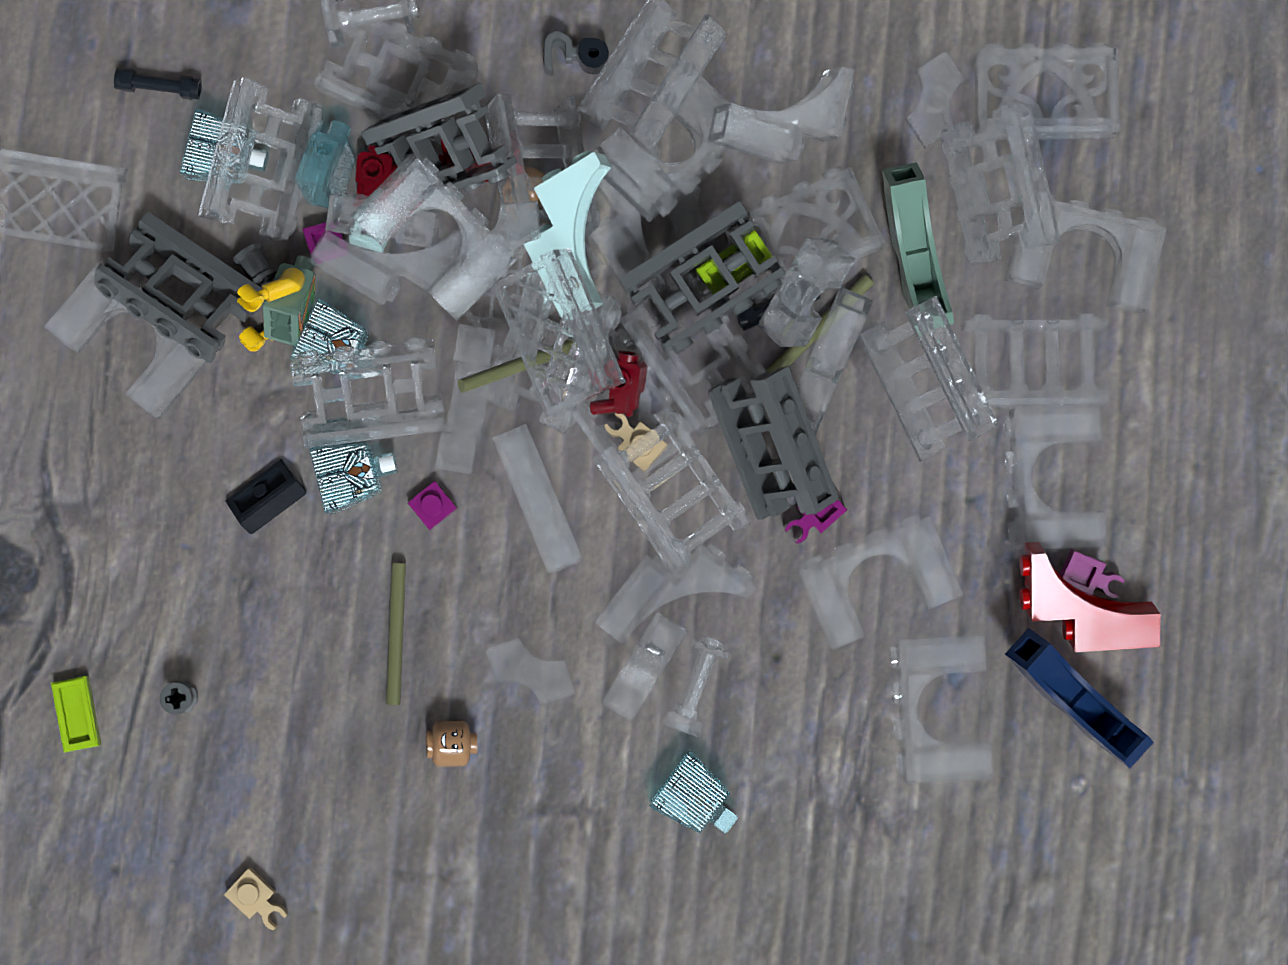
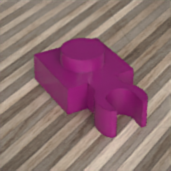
[784,500,847,544]
[1060,548,1125,598]

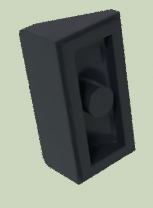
[225,459,306,534]

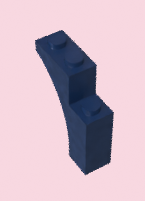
[1005,628,1154,769]

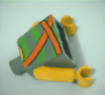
[237,256,315,352]

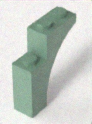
[882,162,954,331]

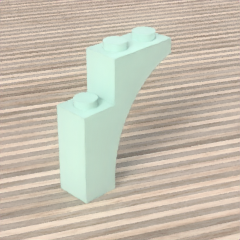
[523,151,612,321]

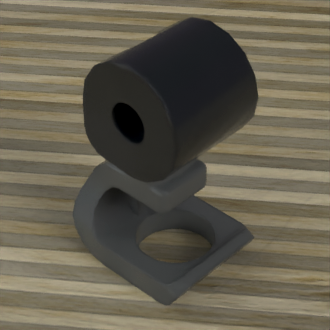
[544,31,609,77]

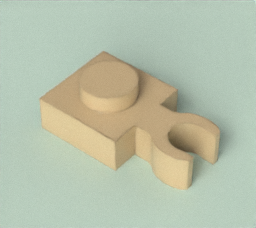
[604,413,668,473]
[224,867,288,930]

